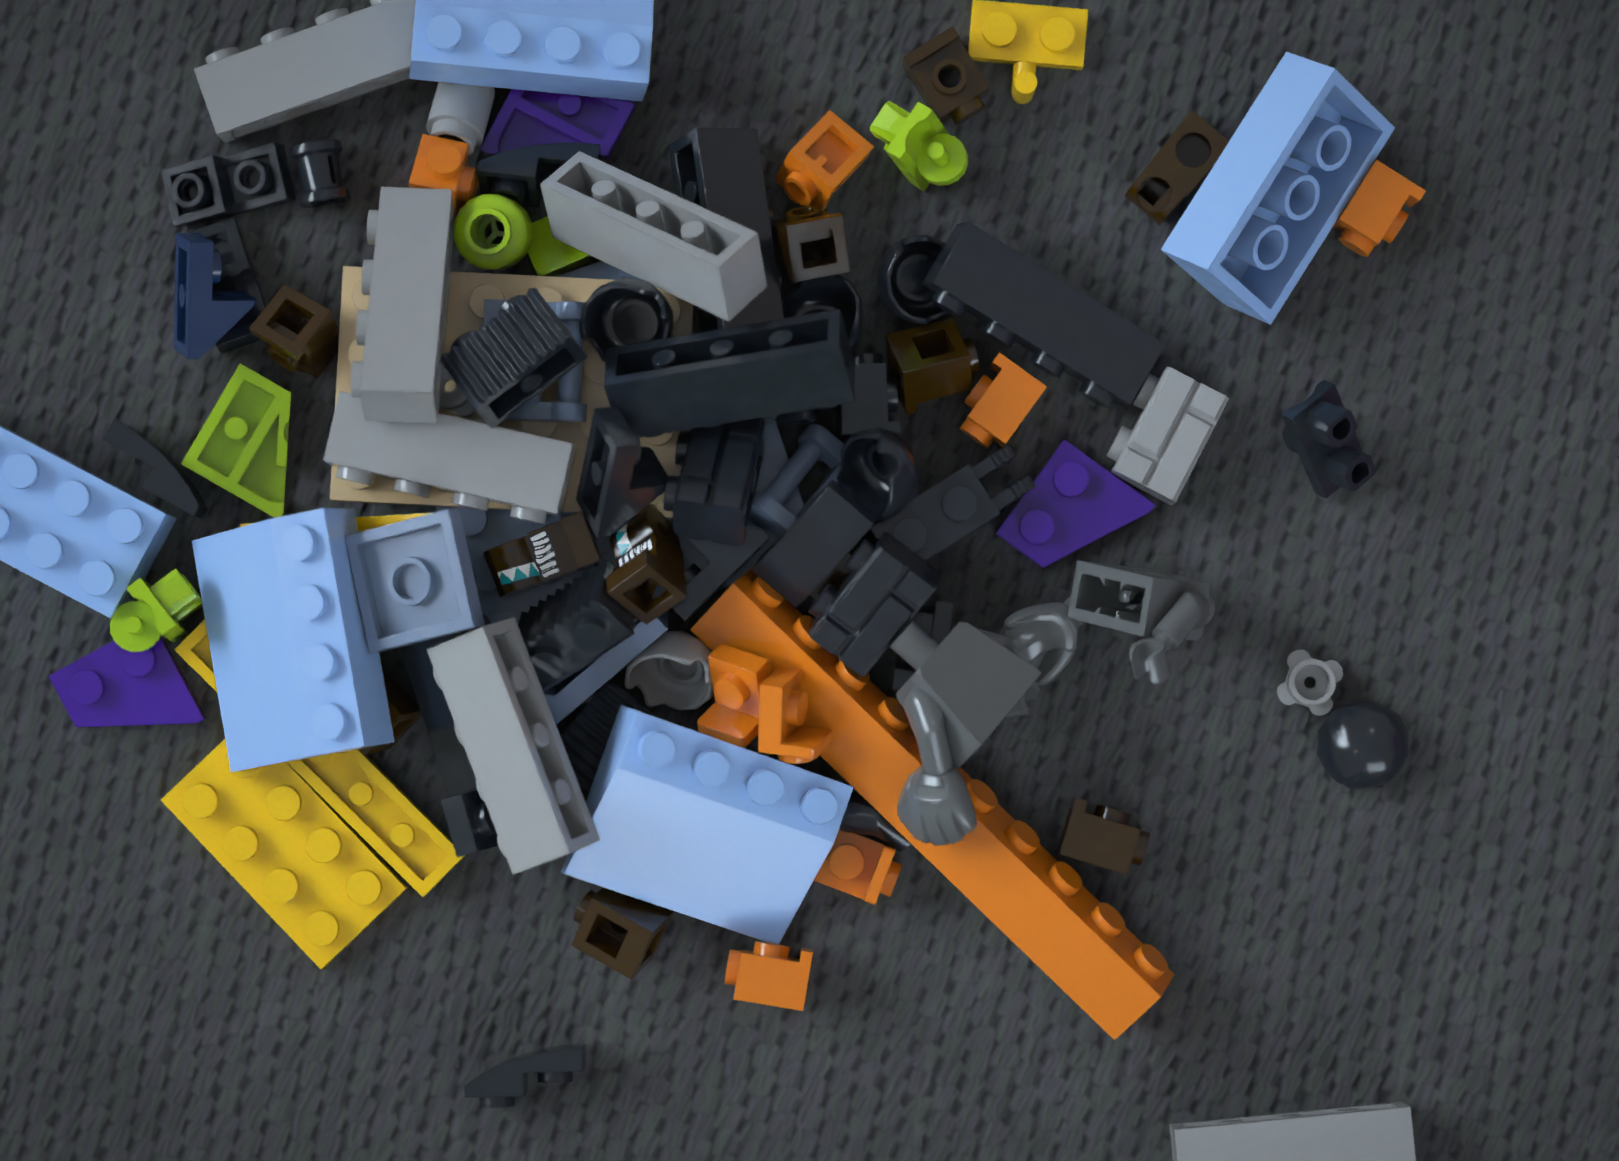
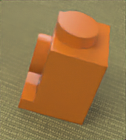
[409,134,479,218]
[1333,160,1426,257]
[960,352,1047,449]
[724,941,813,1011]

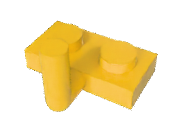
[968,0,1088,104]

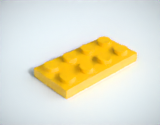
[161,739,408,969]

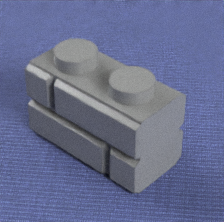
[1106,366,1229,506]

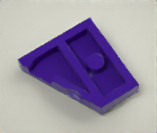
[480,89,636,159]
[995,439,1155,568]
[49,635,207,727]

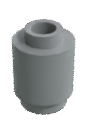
[426,82,495,156]

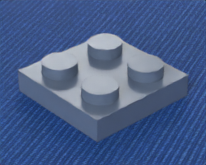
[344,509,485,653]

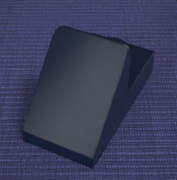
[173,233,257,359]

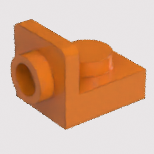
[775,110,874,211]
[697,643,771,747]
[758,666,832,764]
[814,830,902,905]

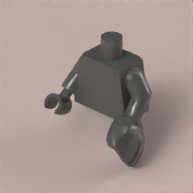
[999,560,1215,686]
[890,621,1041,846]

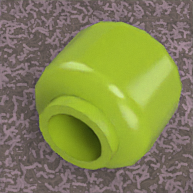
[453,194,533,270]

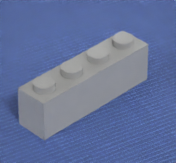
[194,0,415,143]
[540,151,767,321]
[351,187,455,423]
[323,391,577,524]
[427,617,600,874]
[1169,1102,1416,1161]

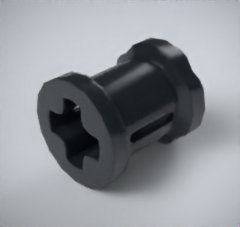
[289,139,351,208]

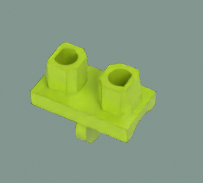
[869,101,968,192]
[110,569,203,653]

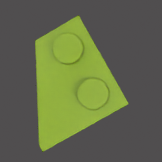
[181,363,291,518]

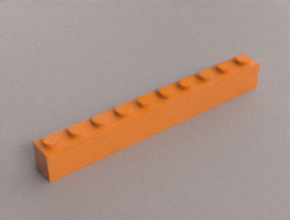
[690,567,1175,1040]

